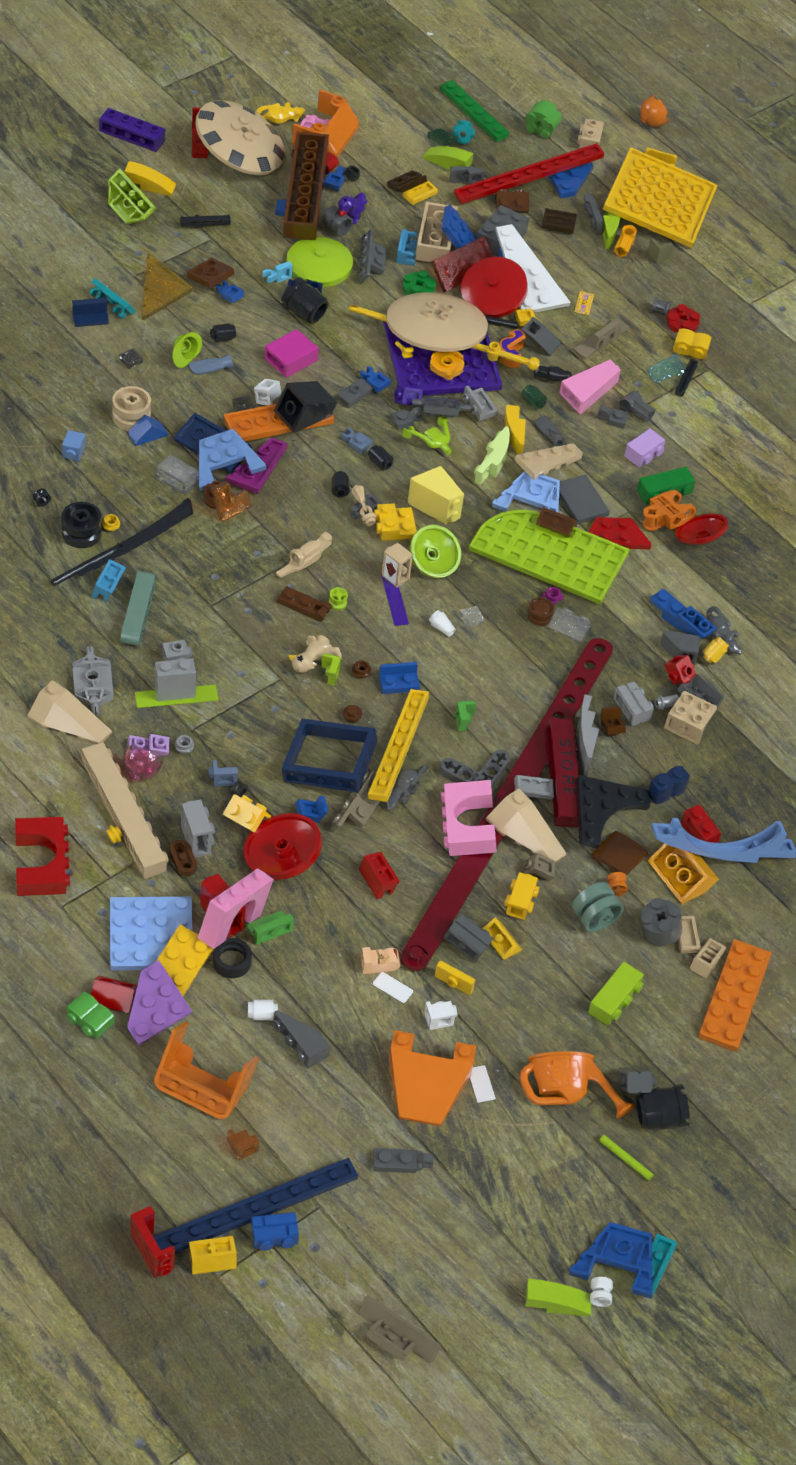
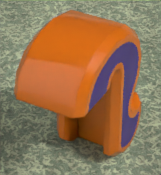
[498,329,526,368]

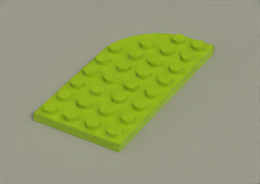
[469,510,630,605]

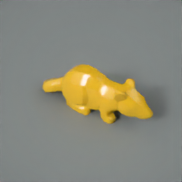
[256,102,305,124]

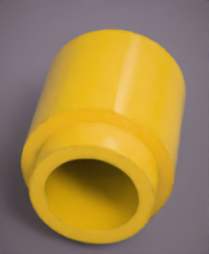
[702,636,729,664]

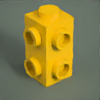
[504,872,540,920]

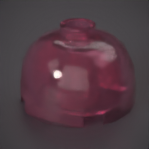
[123,745,163,781]

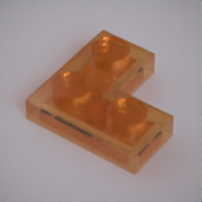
[211,481,252,522]

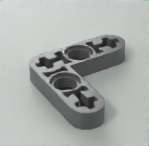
[440,750,510,789]

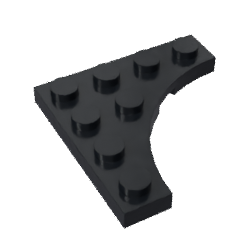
[576,775,650,849]

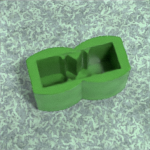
[66,991,115,1039]

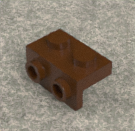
[495,189,529,213]

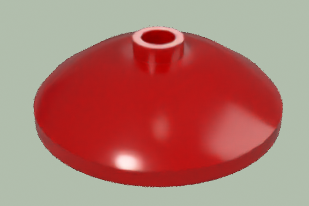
[675,513,729,546]

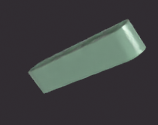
[120,571,157,646]

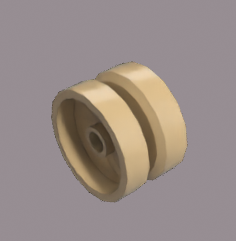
[112,386,151,431]

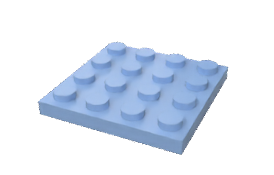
[110,896,192,971]

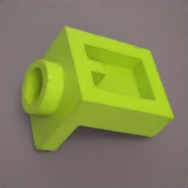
[321,653,341,686]

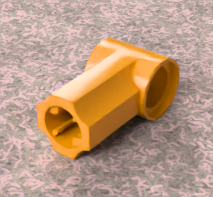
[614,225,637,258]

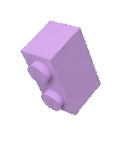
[624,428,665,468]

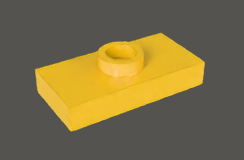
[403,181,438,205]
[435,961,475,995]

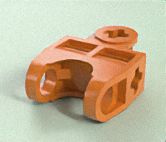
[643,490,696,531]

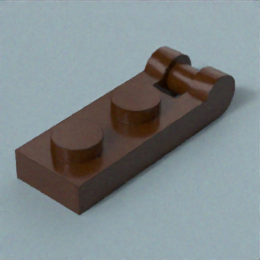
[277,586,332,622]

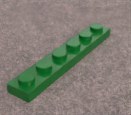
[440,80,510,142]

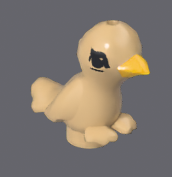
[289,635,342,673]

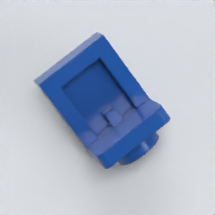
[295,796,328,823]

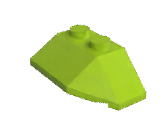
[108,169,156,225]

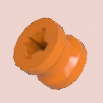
[607,872,628,896]

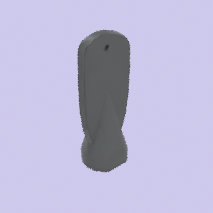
[535,416,565,447]

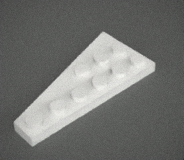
[495,224,571,313]

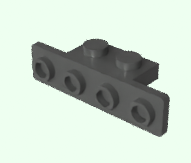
[357,229,386,284]

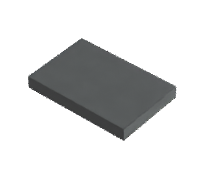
[559,474,610,524]

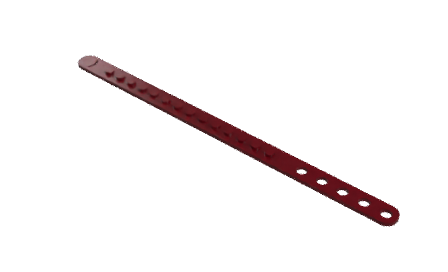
[401,638,613,971]

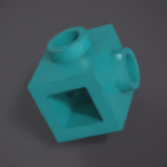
[452,120,475,144]

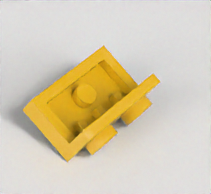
[222,794,271,833]

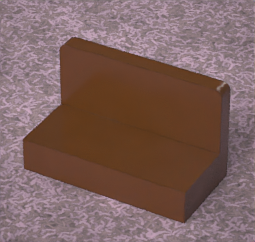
[536,507,577,538]

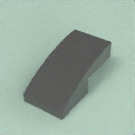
[449,166,485,185]

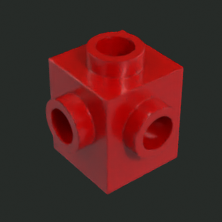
[664,655,696,684]

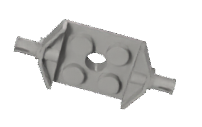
[72,646,113,717]

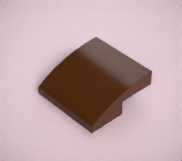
[591,831,648,876]

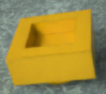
[515,308,536,326]

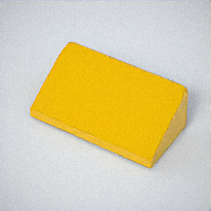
[482,917,523,960]

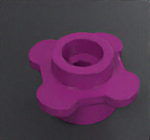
[542,587,564,605]

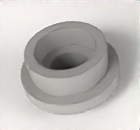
[175,735,194,754]

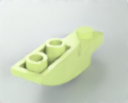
[474,426,510,485]

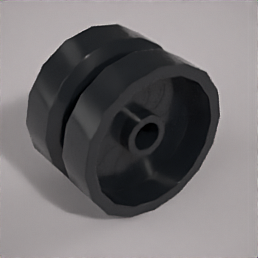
[61,502,102,548]

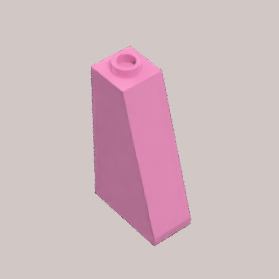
[560,359,621,414]

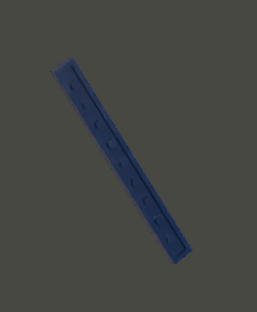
[153,1158,358,1253]

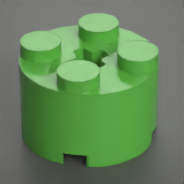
[525,100,562,139]

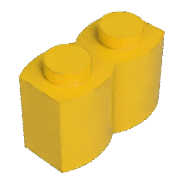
[673,329,712,359]

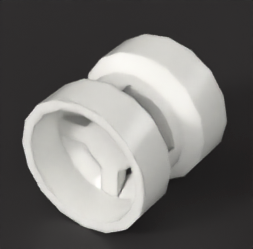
[590,1277,613,1307]

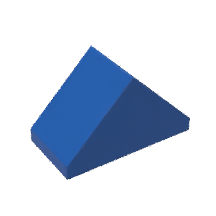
[128,414,168,446]

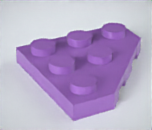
[127,960,192,1046]

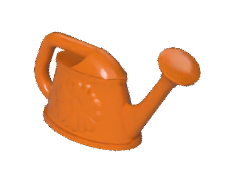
[519,1051,635,1119]

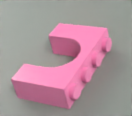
[441,780,497,856]
[198,868,274,949]

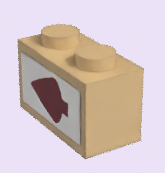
[382,542,413,588]

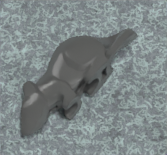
[706,606,742,655]
[386,765,429,810]

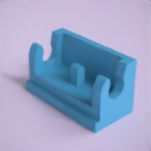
[396,229,418,266]
[91,559,126,602]

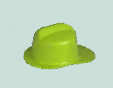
[172,332,202,368]

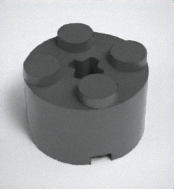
[641,898,682,946]

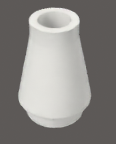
[429,610,456,637]

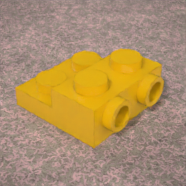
[373,503,417,541]

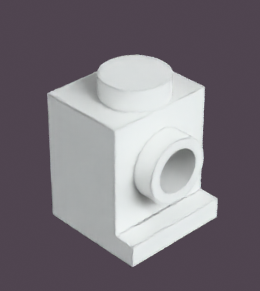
[254,379,281,405]
[424,1001,457,1030]

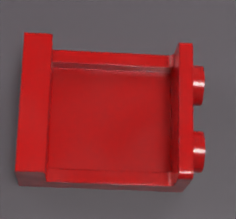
[191,107,208,158]
[130,1205,175,1278]

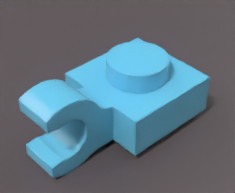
[262,261,293,283]

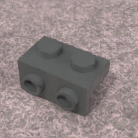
[678,674,724,708]

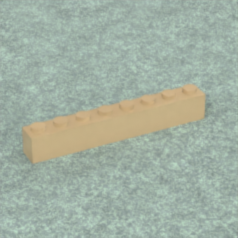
[81,742,169,879]

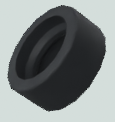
[213,938,252,979]

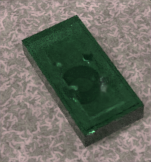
[427,128,458,146]

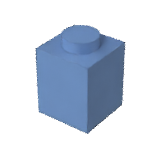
[62,430,86,461]

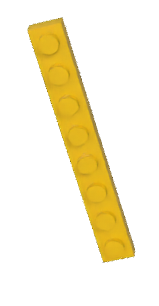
[368,689,429,802]

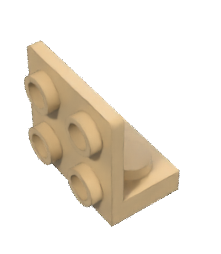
[664,691,717,745]

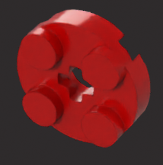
[666,304,700,333]

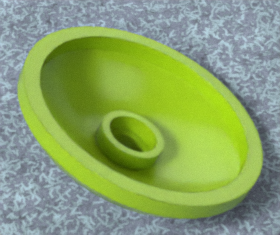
[410,525,461,578]

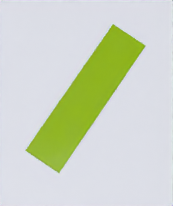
[135,684,219,708]

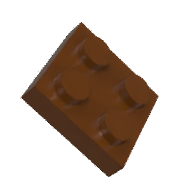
[187,258,235,289]

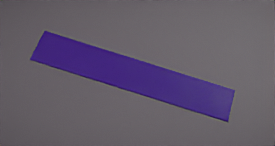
[381,573,409,626]

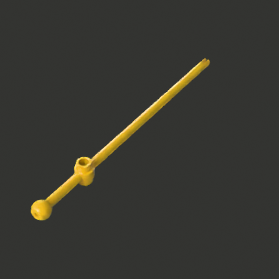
[348,305,540,370]

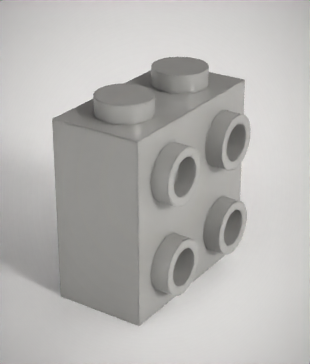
[155,658,196,701]
[181,800,215,857]

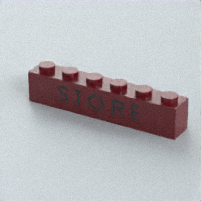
[546,718,579,828]

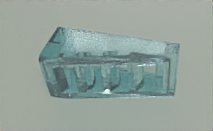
[647,354,685,383]

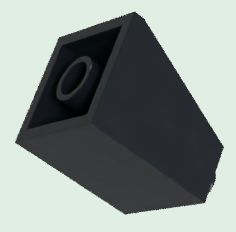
[273,381,337,432]

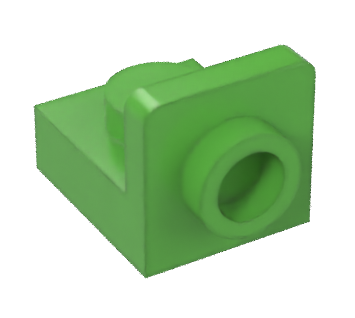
[455,701,476,732]

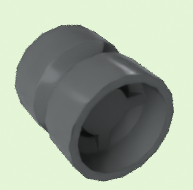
[322,205,353,236]

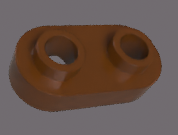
[170,840,197,876]

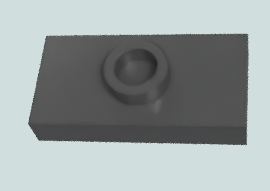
[337,378,374,407]

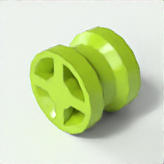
[329,587,348,611]

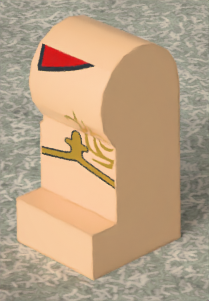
[361,947,401,974]

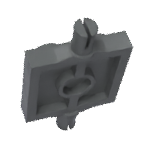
[412,396,472,418]

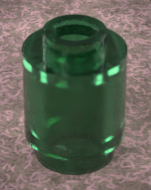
[521,385,547,409]

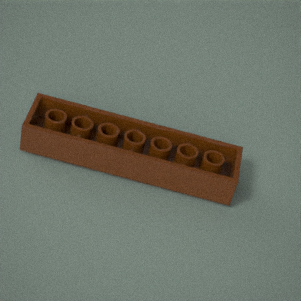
[283,132,329,240]

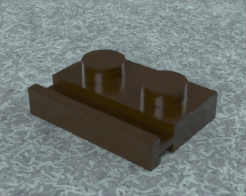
[387,170,427,193]
[541,208,577,234]

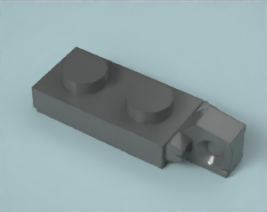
[373,1148,434,1173]

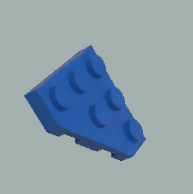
[548,162,593,198]

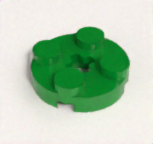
[403,270,436,295]

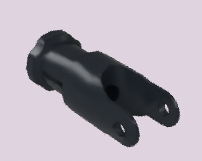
[533,365,573,382]

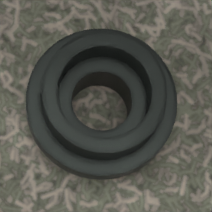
[344,165,360,180]

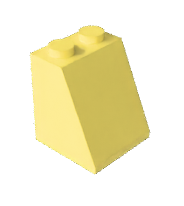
[408,466,464,524]

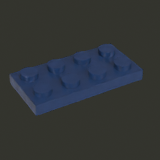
[174,413,252,474]

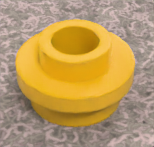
[102,514,120,531]
[106,825,123,844]

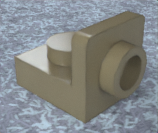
[523,853,556,881]

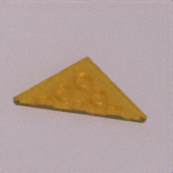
[142,253,193,320]

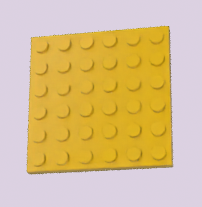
[603,147,718,248]

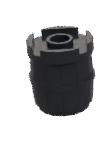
[281,277,329,324]
[636,1084,690,1130]

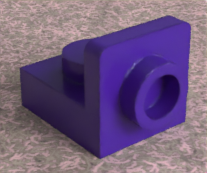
[394,386,423,407]

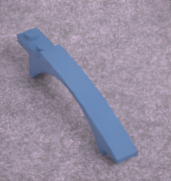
[651,818,796,863]

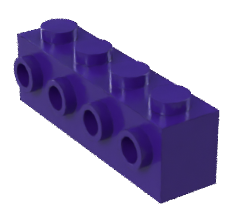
[99,108,165,152]

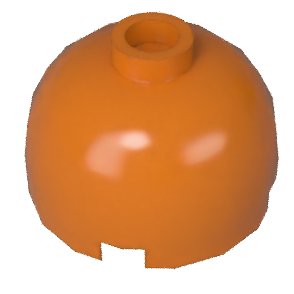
[640,95,669,127]

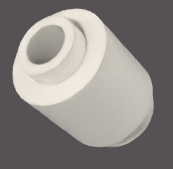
[248,1000,278,1020]

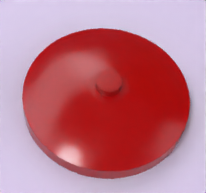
[461,257,528,318]
[243,813,323,880]

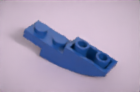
[649,588,717,639]

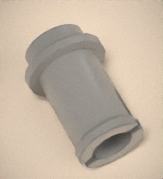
[654,694,679,710]

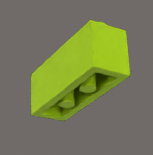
[588,962,644,1026]

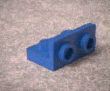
[379,662,420,694]

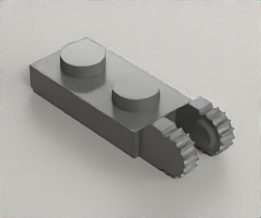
[584,193,603,235]

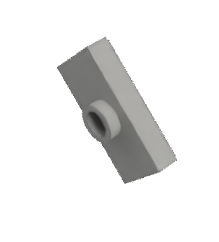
[514,775,554,799]

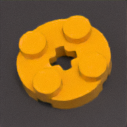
[430,351,464,380]

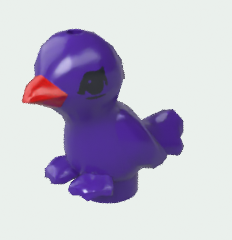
[338,193,367,225]

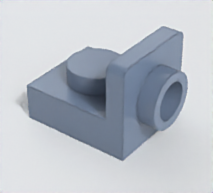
[209,760,238,787]

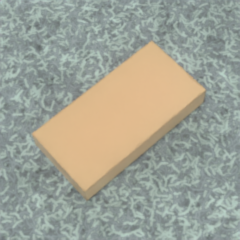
[678,916,701,954]

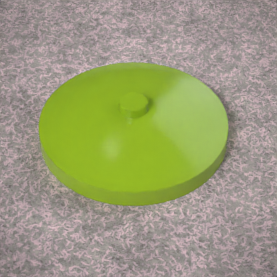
[287,237,353,287]

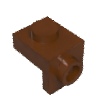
[601,706,626,736]

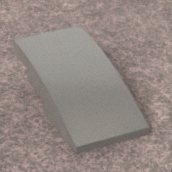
[576,695,599,777]

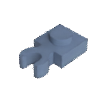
[340,427,373,454]

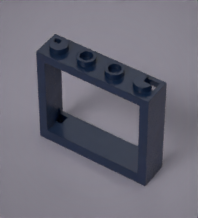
[282,718,378,793]

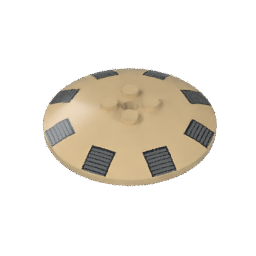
[196,100,285,175]

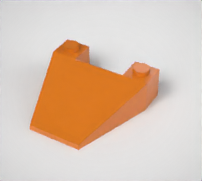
[389,1030,477,1127]

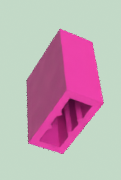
[264,329,319,378]

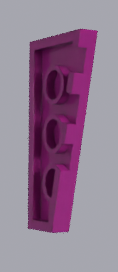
[225,437,288,494]

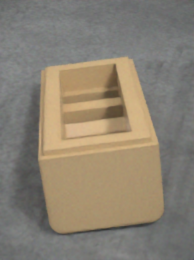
[690,938,727,978]

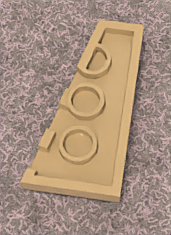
[515,443,583,480]

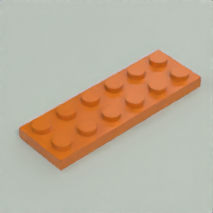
[223,404,334,442]
[698,939,772,1052]

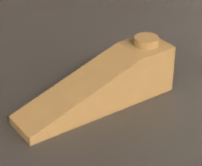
[27,680,112,744]
[486,788,567,862]

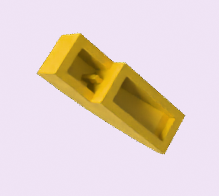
[124,161,176,196]
[504,405,526,455]

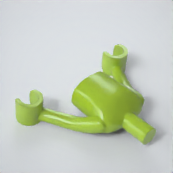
[402,415,452,455]

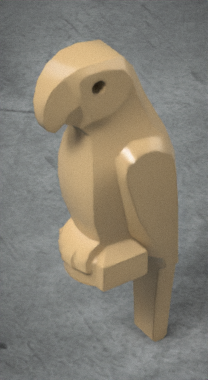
[276,531,332,578]

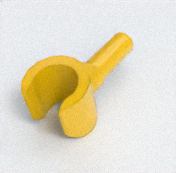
[395,341,413,358]

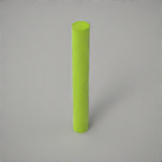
[599,1134,654,1181]

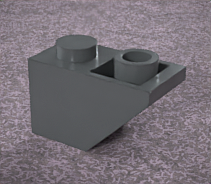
[522,317,561,356]
[660,630,700,665]

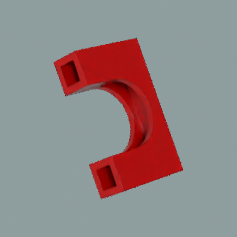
[15,817,70,896]

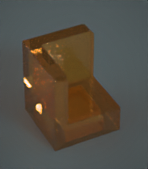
[227,1129,259,1161]

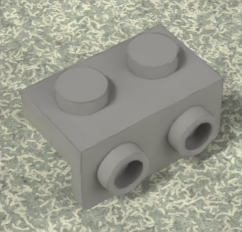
[463,386,498,421]

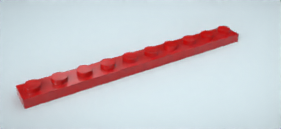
[454,143,604,204]

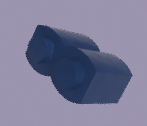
[649,766,690,804]

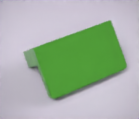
[247,911,294,945]

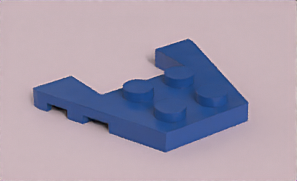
[569,1222,652,1299]

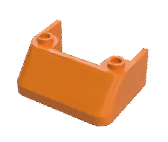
[292,89,359,157]
[154,1022,259,1119]

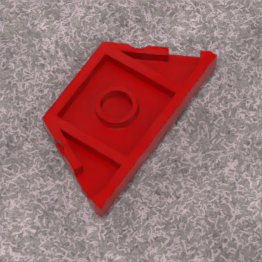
[589,517,651,550]

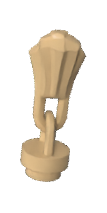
[351,485,376,526]

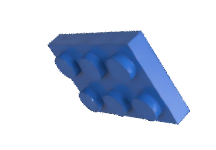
[441,204,476,263]

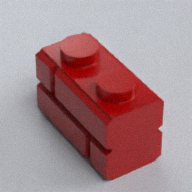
[681,805,721,843]

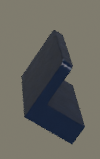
[72,298,109,327]

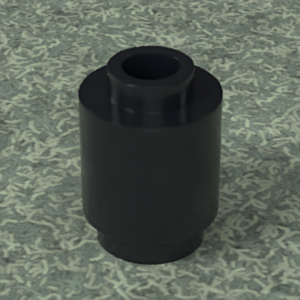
[210,323,236,342]
[368,445,394,470]
[331,471,350,497]

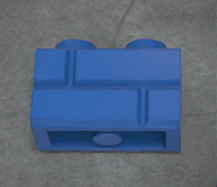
[251,1212,299,1251]

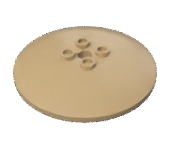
[386,292,488,352]

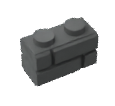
[444,914,493,962]
[618,1067,655,1093]

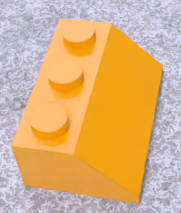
[647,843,719,904]

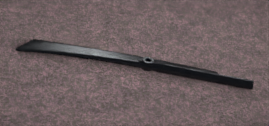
[51,498,193,586]

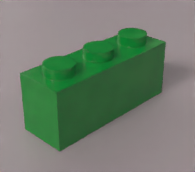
[637,466,696,505]

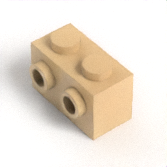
[577,119,604,149]

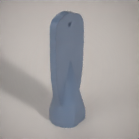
[189,355,233,375]

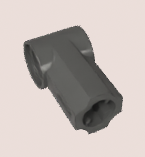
[620,391,656,422]

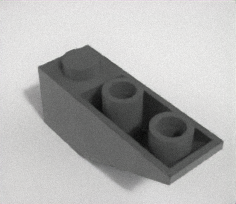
[273,1010,330,1068]

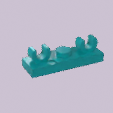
[89,278,136,319]

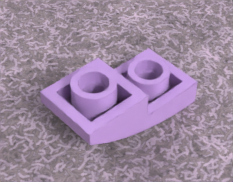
[127,734,169,757]

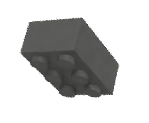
[475,205,529,257]

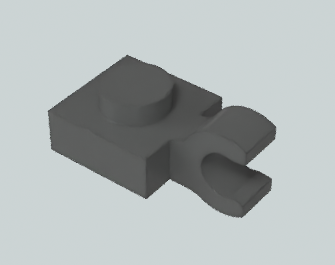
[597,405,629,429]
[391,407,423,430]
[350,493,382,519]

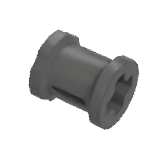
[651,297,671,316]

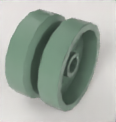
[572,882,624,932]

